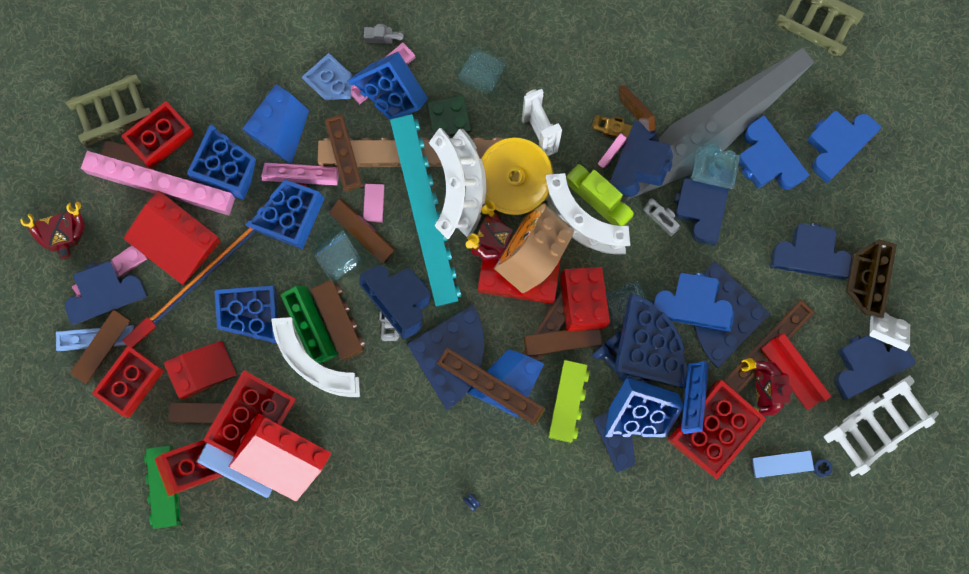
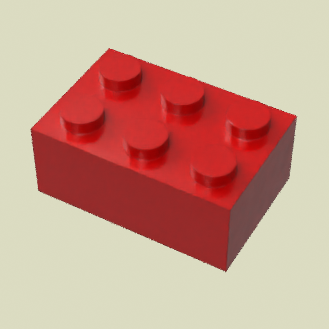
[121,101,194,169]
[560,267,610,332]
[92,346,165,418]
[155,440,223,497]

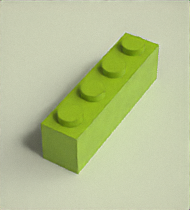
[548,360,590,443]

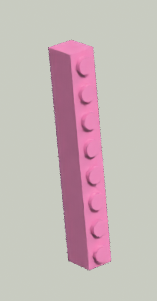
[81,151,235,216]

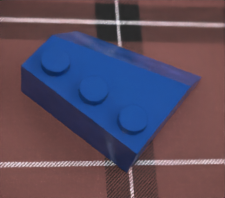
[243,84,309,164]
[187,124,256,200]
[246,180,325,250]
[215,286,278,344]

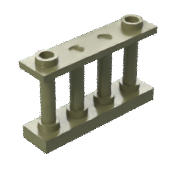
[775,0,864,56]
[65,74,152,147]

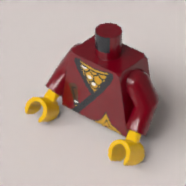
[466,201,513,260]
[20,202,85,259]
[741,358,792,416]

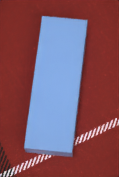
[751,451,814,478]

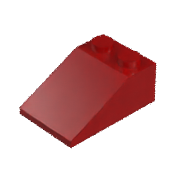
[164,341,237,400]

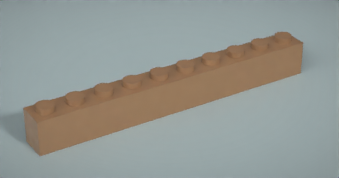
[318,138,503,167]

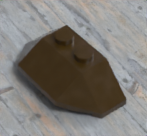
[846,239,897,319]

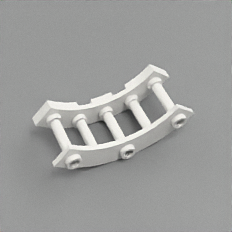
[429,128,486,239]
[546,173,630,254]
[272,317,360,397]
[824,375,939,476]

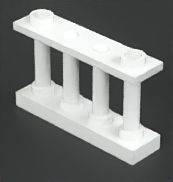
[522,89,562,156]

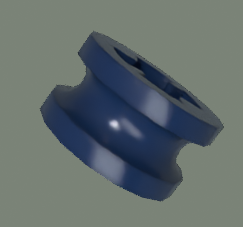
[813,459,832,477]
[463,492,481,512]

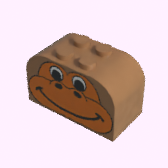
[494,204,574,293]

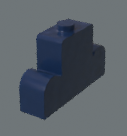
[609,121,673,197]
[674,166,733,246]
[770,223,852,280]
[65,260,148,325]
[359,265,431,340]
[834,334,916,400]

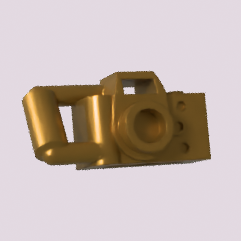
[592,115,632,139]

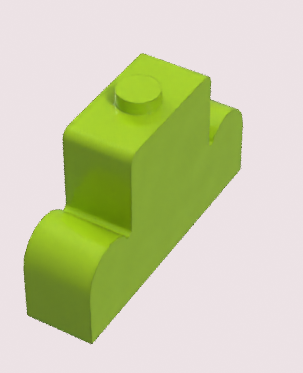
[566,164,634,226]

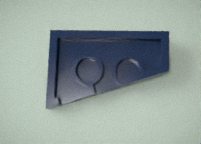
[593,412,635,473]

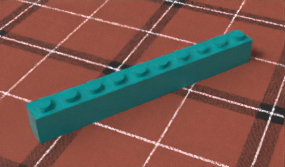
[390,114,461,307]

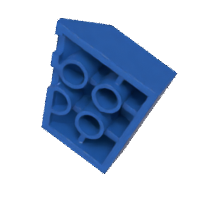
[347,52,428,120]
[467,349,544,418]
[605,378,684,437]

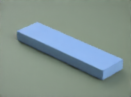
[56,325,134,351]
[197,443,272,498]

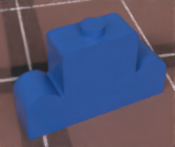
[807,111,882,183]
[737,116,809,190]
[654,273,734,332]

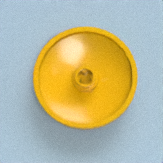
[481,138,553,215]

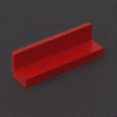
[761,334,831,410]

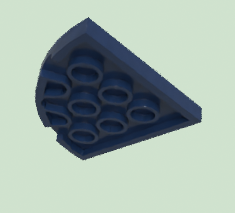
[694,261,770,368]
[614,294,687,388]
[407,305,484,410]

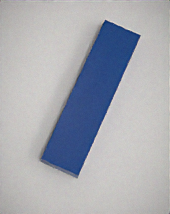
[681,361,709,434]

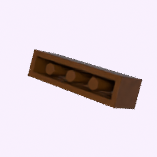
[311,280,366,361]

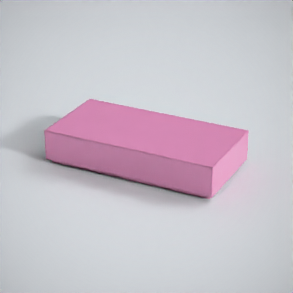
[598,133,628,168]
[363,184,385,223]

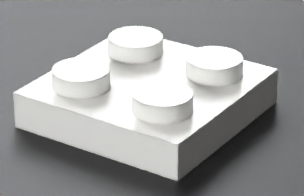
[869,312,910,351]

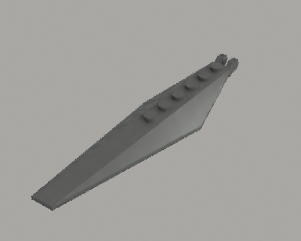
[620,48,814,203]

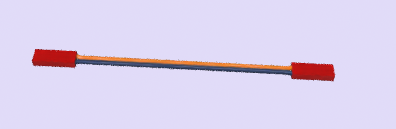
[122,183,308,348]

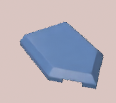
[301,53,353,100]

